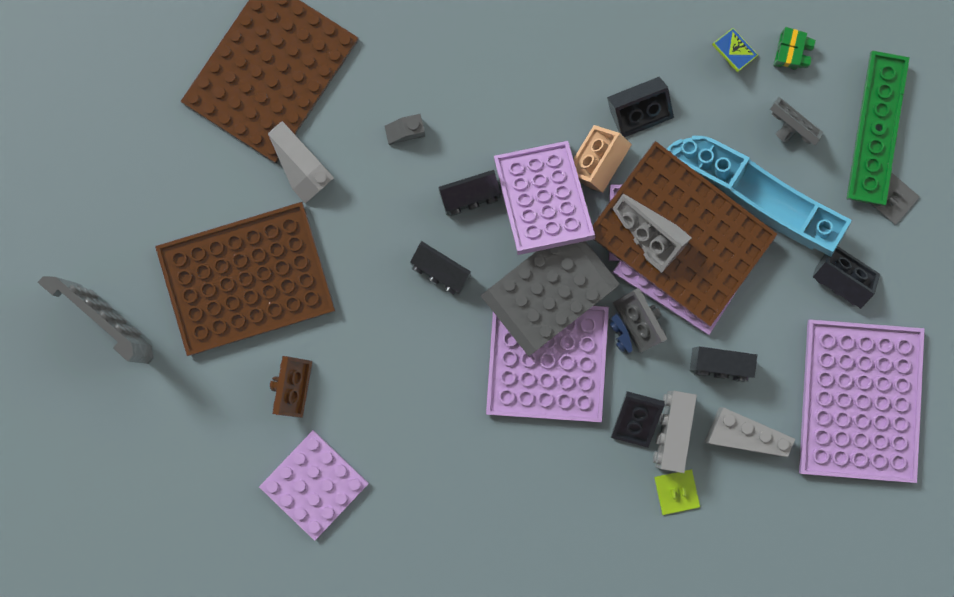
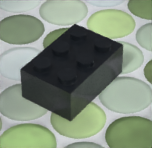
[689,346,758,382]

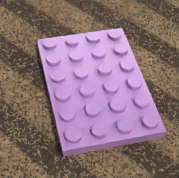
[494,141,595,255]

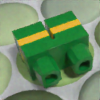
[773,27,816,70]

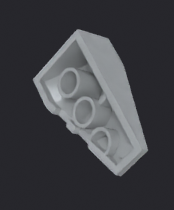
[268,121,334,204]

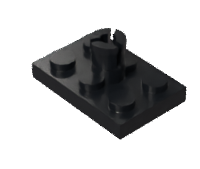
[611,391,665,448]

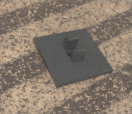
[871,172,920,225]

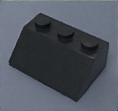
[607,76,674,137]
[438,170,501,216]
[410,241,471,295]
[813,246,880,309]

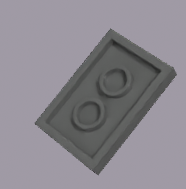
[770,97,823,145]
[613,288,667,353]

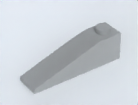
[613,194,692,273]

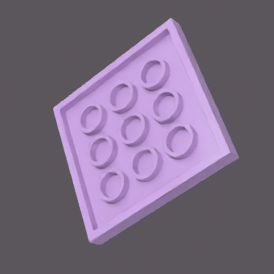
[259,430,369,541]

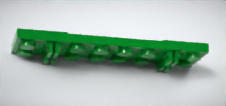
[846,51,910,206]

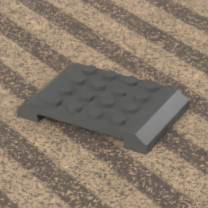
[481,241,620,356]
[37,276,153,364]

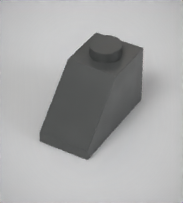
[385,113,425,145]

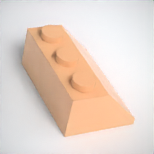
[573,125,632,193]

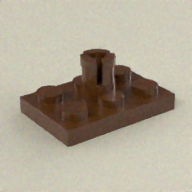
[270,356,313,418]

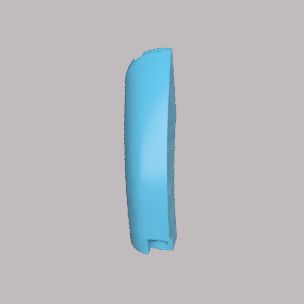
[667,136,852,257]

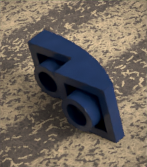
[609,314,632,354]

